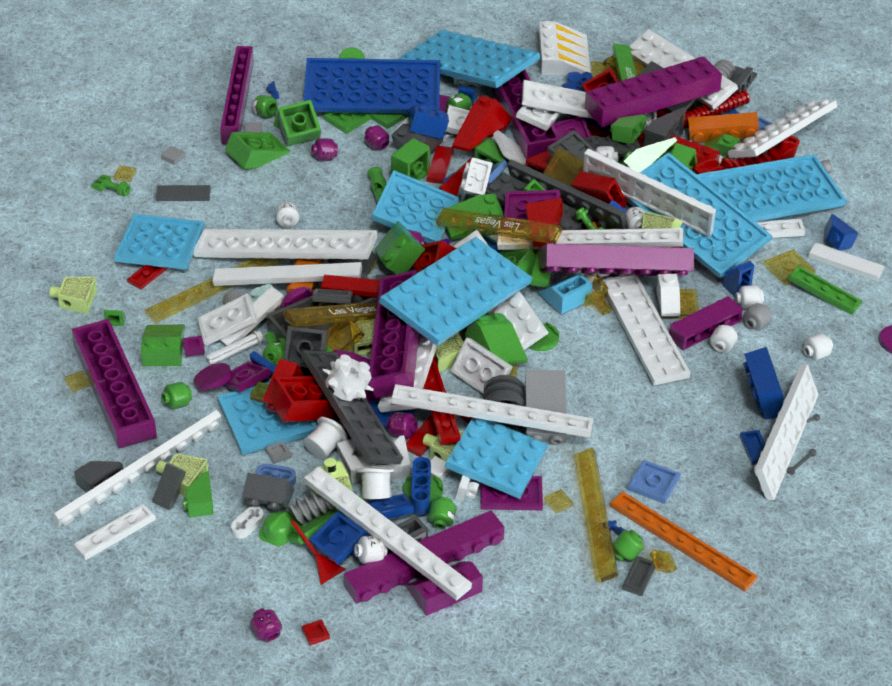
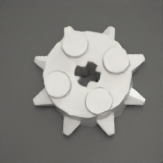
[323,354,374,401]

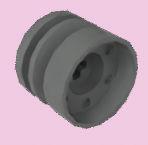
[484,375,525,427]

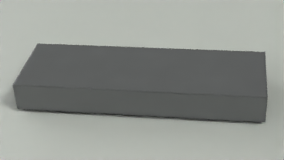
[156,185,211,201]

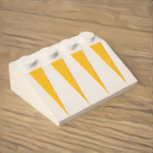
[538,21,591,75]

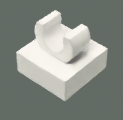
[455,475,479,501]

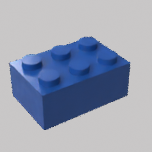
[743,347,784,420]

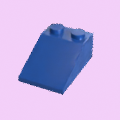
[408,106,449,139]

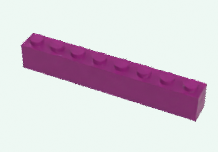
[220,46,254,144]
[344,510,504,604]

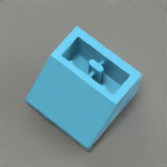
[539,273,592,315]

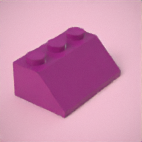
[405,561,483,616]

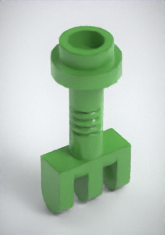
[91,174,131,196]
[574,207,604,230]

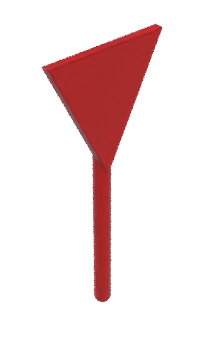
[291,520,346,585]

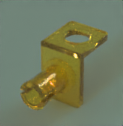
[584,274,612,316]

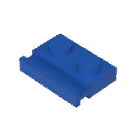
[366,493,414,519]

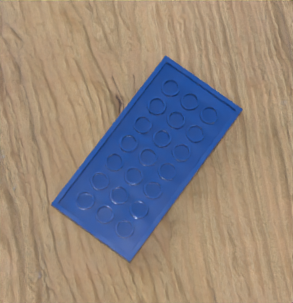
[304,58,440,114]

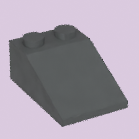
[642,107,686,147]

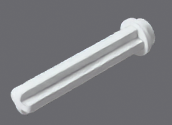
[206,331,264,365]

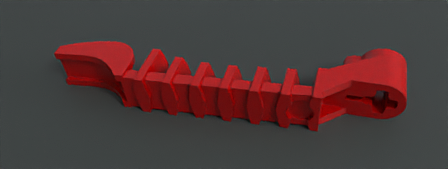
[692,136,800,174]

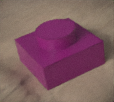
[183,336,205,357]

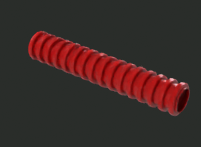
[683,90,750,129]

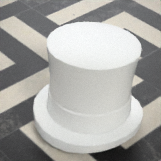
[303,417,348,461]
[356,464,395,499]

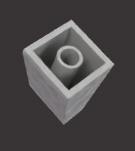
[524,370,567,445]

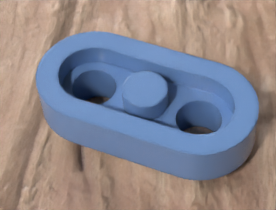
[256,464,296,486]

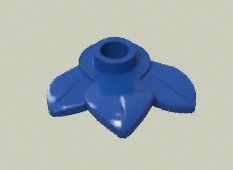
[561,72,593,92]

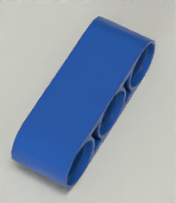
[411,457,431,515]

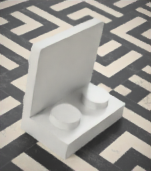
[458,157,493,202]

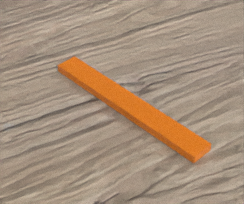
[609,491,757,592]

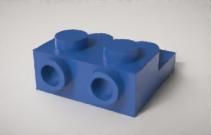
[309,511,368,565]

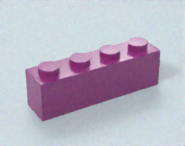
[669,296,743,351]

